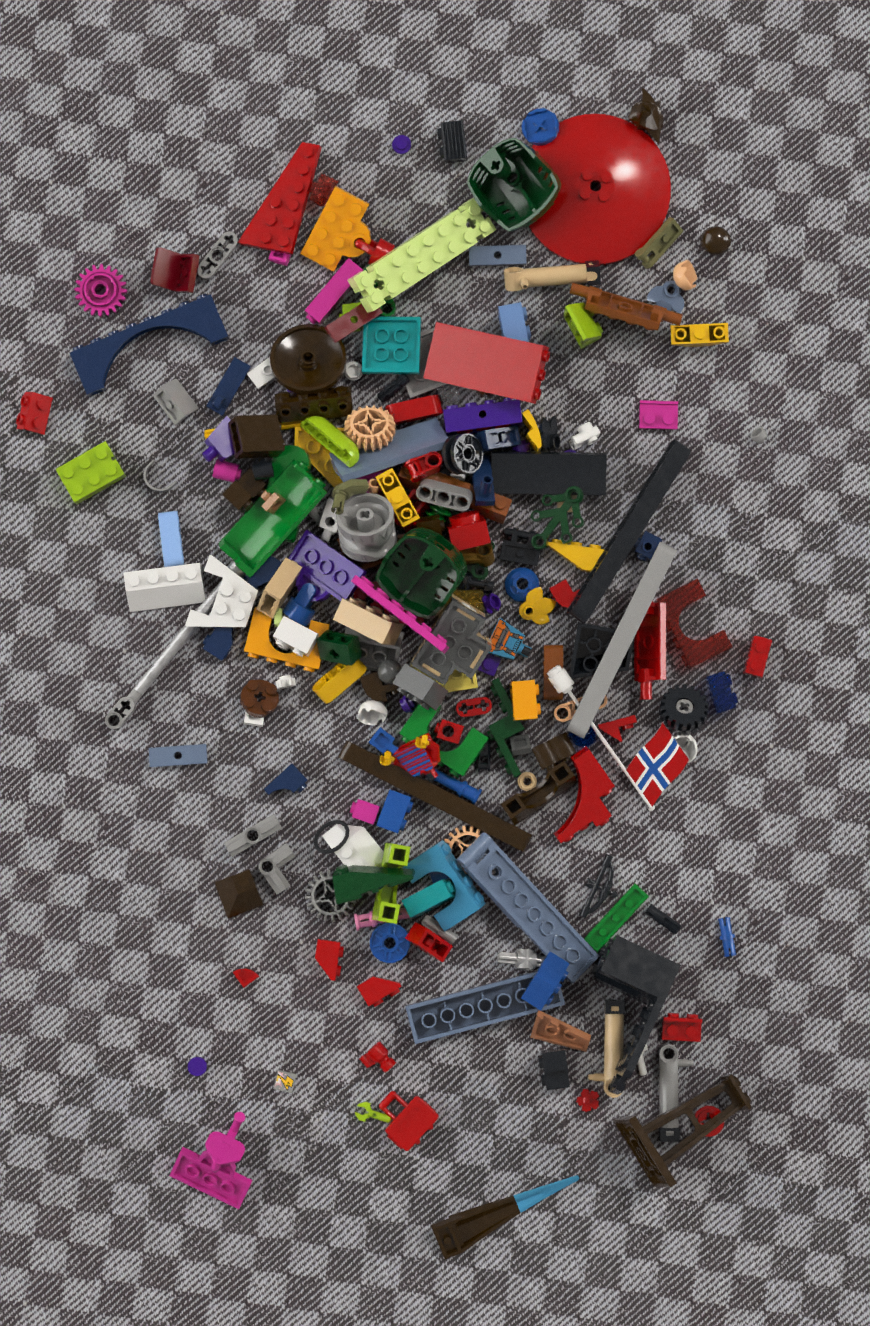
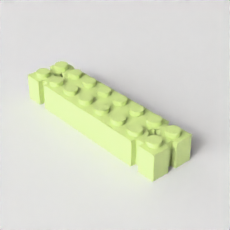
[347,198,496,313]

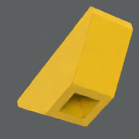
[670,323,729,347]
[375,468,420,528]

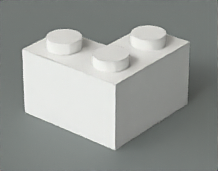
[273,616,319,657]

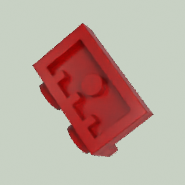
[662,1013,703,1042]

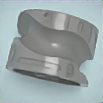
[336,493,397,562]

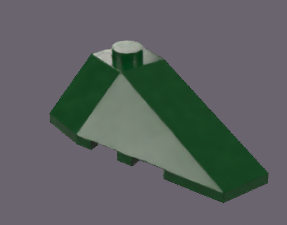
[332,865,415,904]

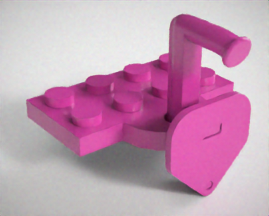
[169,1112,253,1209]

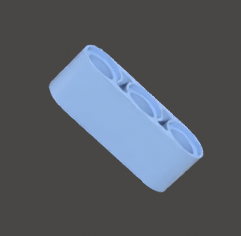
[158,511,184,567]

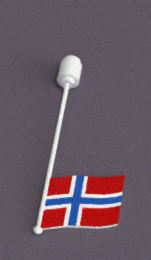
[547,665,689,811]

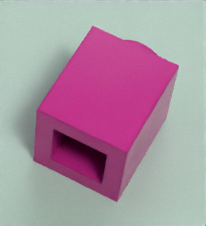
[350,799,380,825]

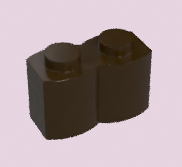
[532,732,576,771]

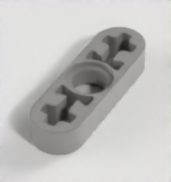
[197,231,238,280]

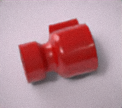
[359,1041,396,1073]

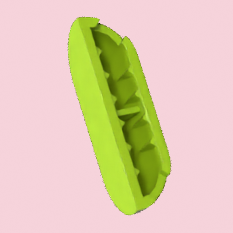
[300,416,360,468]

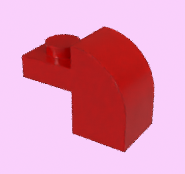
[549,579,580,609]

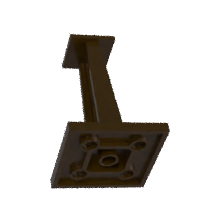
[613,1074,752,1188]

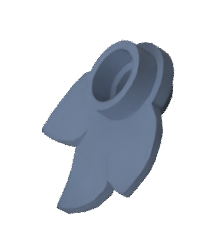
[647,281,684,313]

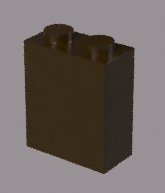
[228,414,285,459]

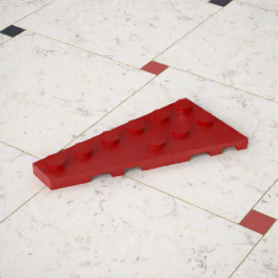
[238,142,322,255]

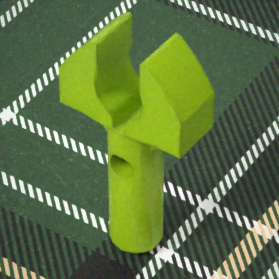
[355,1101,391,1123]

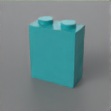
[402,879,456,918]

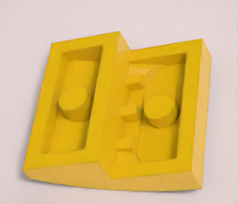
[522,409,542,452]

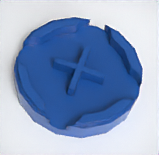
[522,108,560,146]

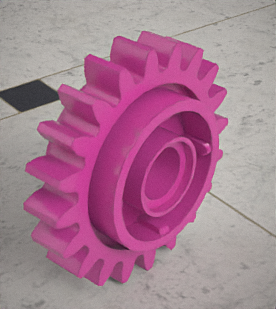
[74,264,128,318]

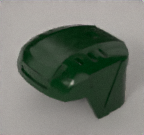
[467,138,562,232]
[376,527,467,619]

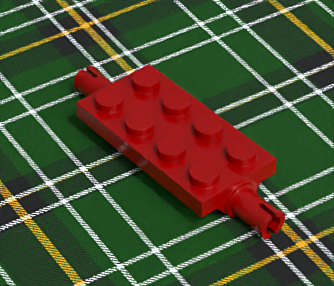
[634,601,666,700]

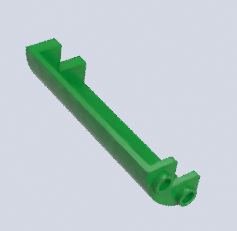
[218,459,327,578]

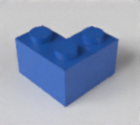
[521,951,570,1010]

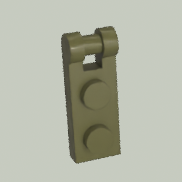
[635,217,683,269]

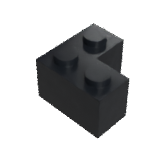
[538,1047,570,1090]

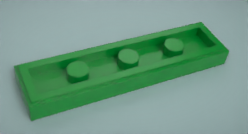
[584,883,649,953]

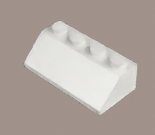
[124,563,206,612]

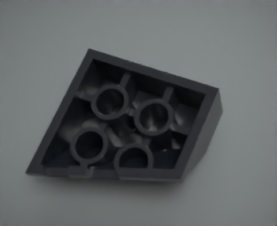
[569,621,635,679]

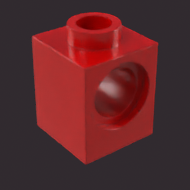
[434,719,464,745]

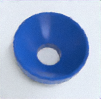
[505,567,539,602]

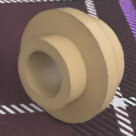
[518,772,537,791]

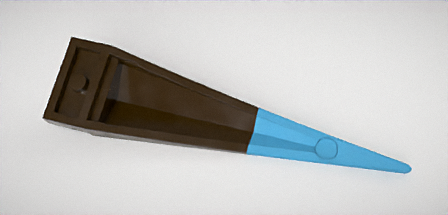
[431,1175,579,1260]

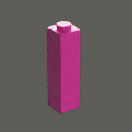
[305,258,363,325]

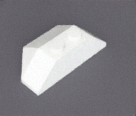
[322,824,384,896]

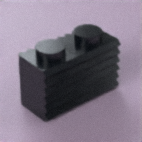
[437,120,467,163]

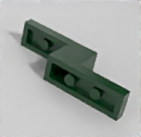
[487,678,524,777]

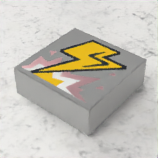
[273,1070,297,1093]

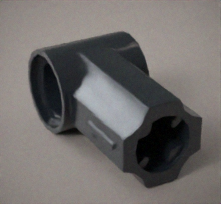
[252,457,274,481]

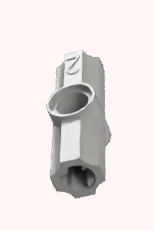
[224,814,282,857]

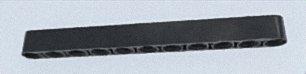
[567,439,691,624]

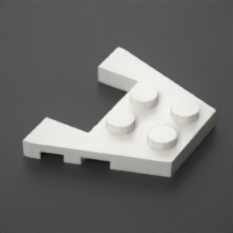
[185,555,259,627]

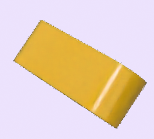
[312,659,367,704]

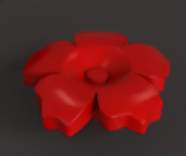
[576,1088,599,1112]

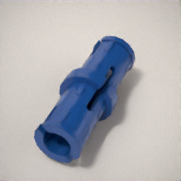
[718,917,737,957]

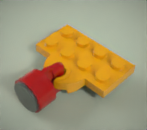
[300,186,395,272]

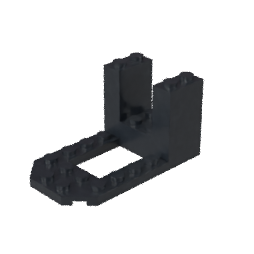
[591,935,681,1095]

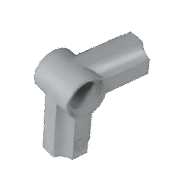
[258,843,296,895]

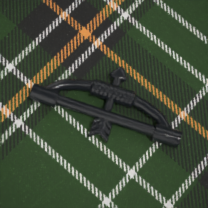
[579,854,618,918]

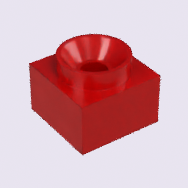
[446,510,491,551]

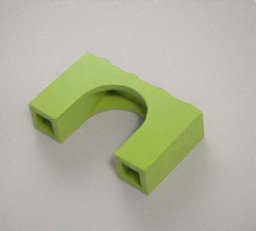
[371,843,411,924]

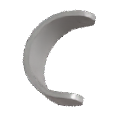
[143,460,177,493]

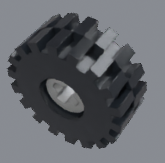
[659,684,709,736]

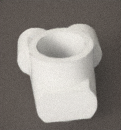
[569,422,600,450]

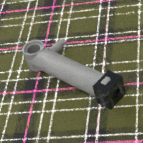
[658,1043,694,1142]

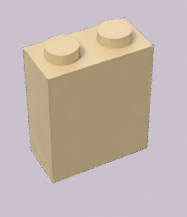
[256,558,302,619]

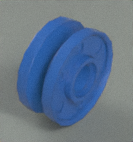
[370,923,410,963]

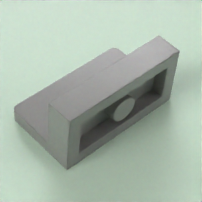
[152,379,199,426]

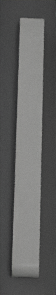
[567,542,677,739]

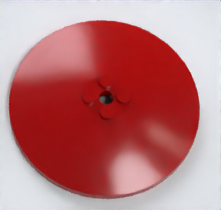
[528,114,671,265]

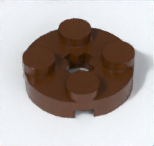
[240,680,279,718]

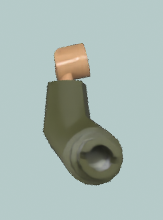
[331,479,379,514]

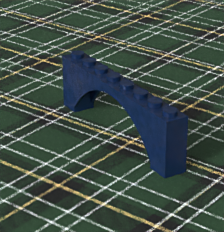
[69,294,229,397]

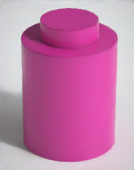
[212,459,242,483]

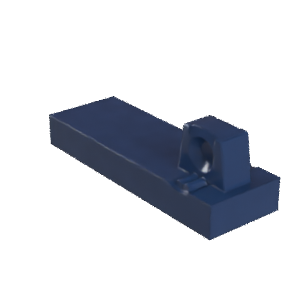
[206,357,251,416]

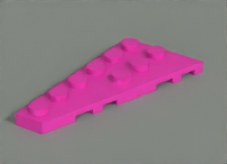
[351,575,449,654]

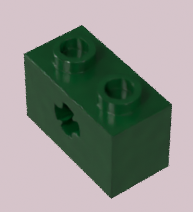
[316,630,362,666]

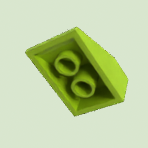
[563,302,603,349]

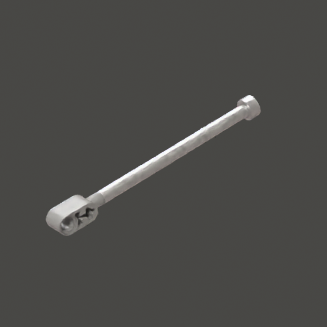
[105,561,245,730]

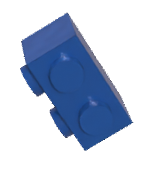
[376,790,414,833]

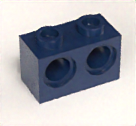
[474,426,521,452]

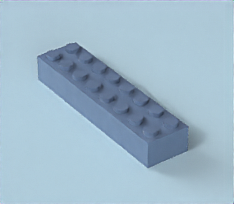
[405,971,565,1044]

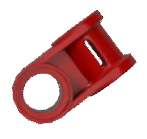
[404,451,442,483]

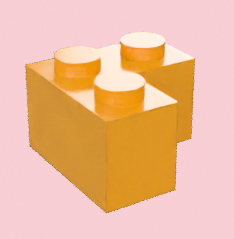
[509,680,541,721]

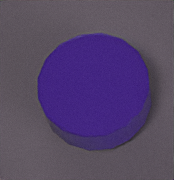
[188,1056,207,1076]

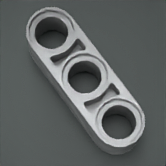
[416,479,473,511]

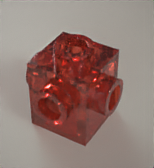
[309,173,338,207]

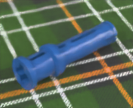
[425,768,482,805]

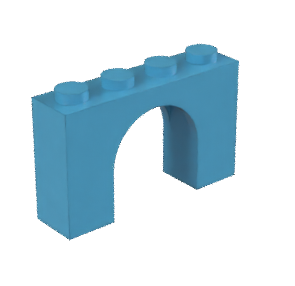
[403,840,486,932]

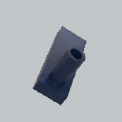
[472,455,495,506]

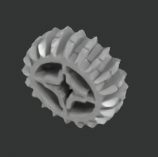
[305,870,356,922]

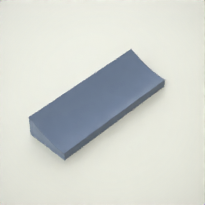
[329,417,448,482]

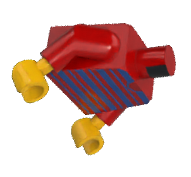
[380,732,441,781]

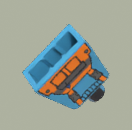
[488,618,532,660]

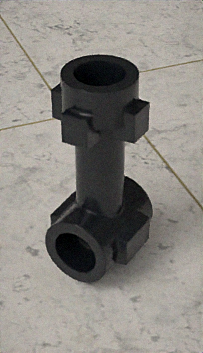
[458,572,494,594]

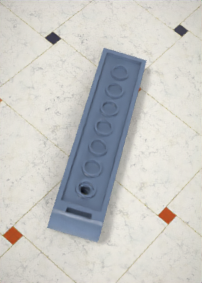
[456,832,599,983]

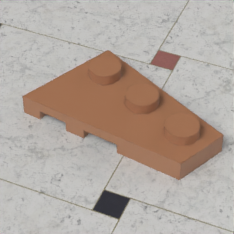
[530,1010,591,1052]

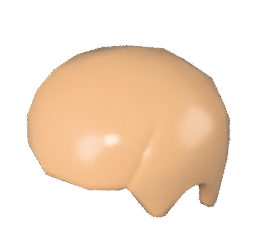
[673,260,697,291]

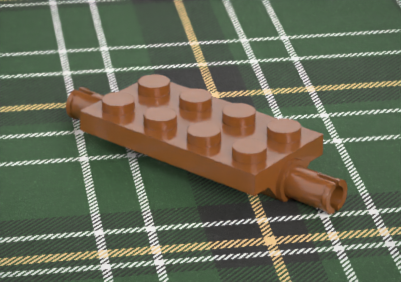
[569,282,683,331]

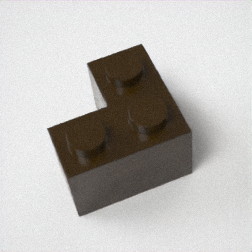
[222,469,267,514]

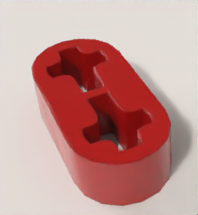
[456,697,492,717]

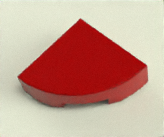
[233,968,259,988]

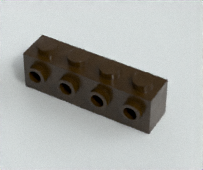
[275,386,353,423]

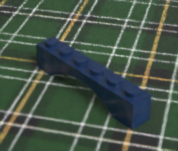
[202,556,282,662]

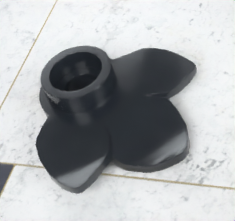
[540,416,560,451]

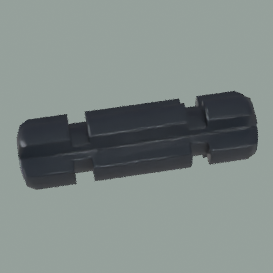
[377,374,410,402]

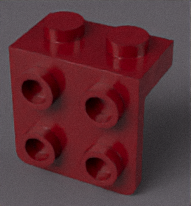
[150,247,200,293]

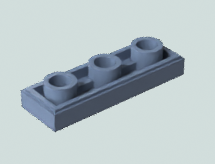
[469,245,527,266]
[149,744,208,767]

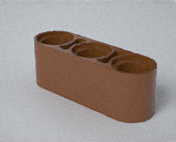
[543,645,563,700]

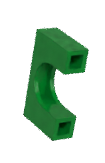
[399,705,490,778]

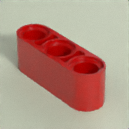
[385,395,443,425]

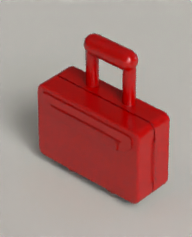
[379,1091,439,1151]

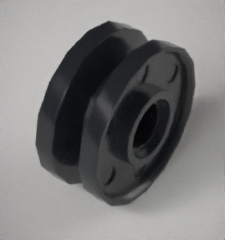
[442,433,483,475]

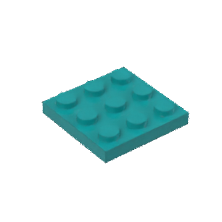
[362,317,422,374]

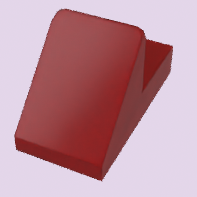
[597,715,637,743]

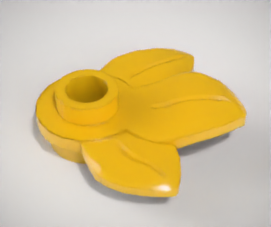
[519,587,556,625]

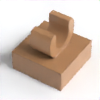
[261,490,286,514]

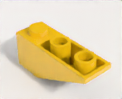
[547,539,604,572]

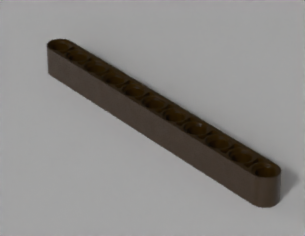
[338,740,533,852]

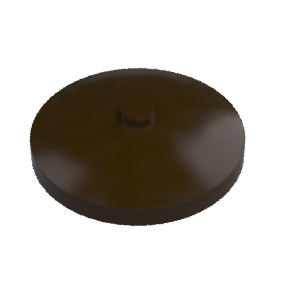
[270,324,347,394]

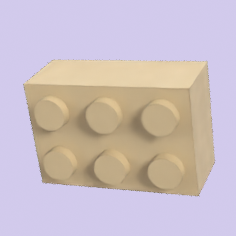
[333,597,404,645]

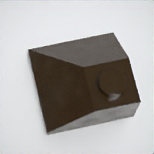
[214,869,264,918]

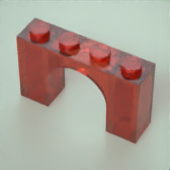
[655,578,733,668]

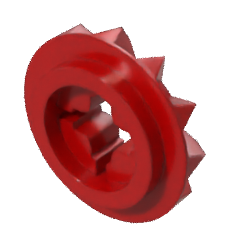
[694,1105,724,1137]

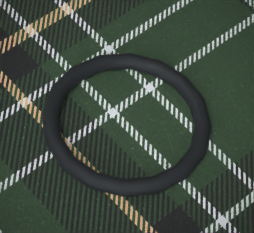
[314,820,350,854]

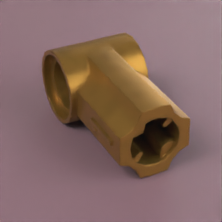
[460,544,495,567]

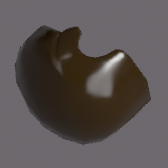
[700,226,731,255]

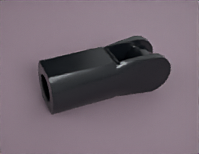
[477,737,491,772]

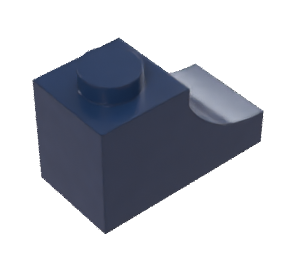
[264,763,308,795]

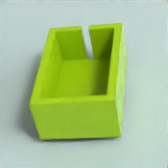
[55,441,127,505]

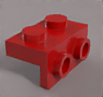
[16,392,53,435]

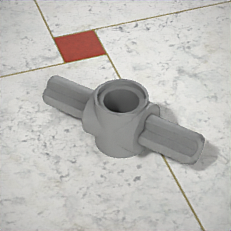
[497,949,546,971]

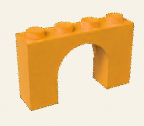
[244,607,330,673]

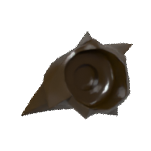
[627,87,663,145]

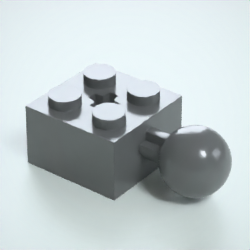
[377,659,448,711]

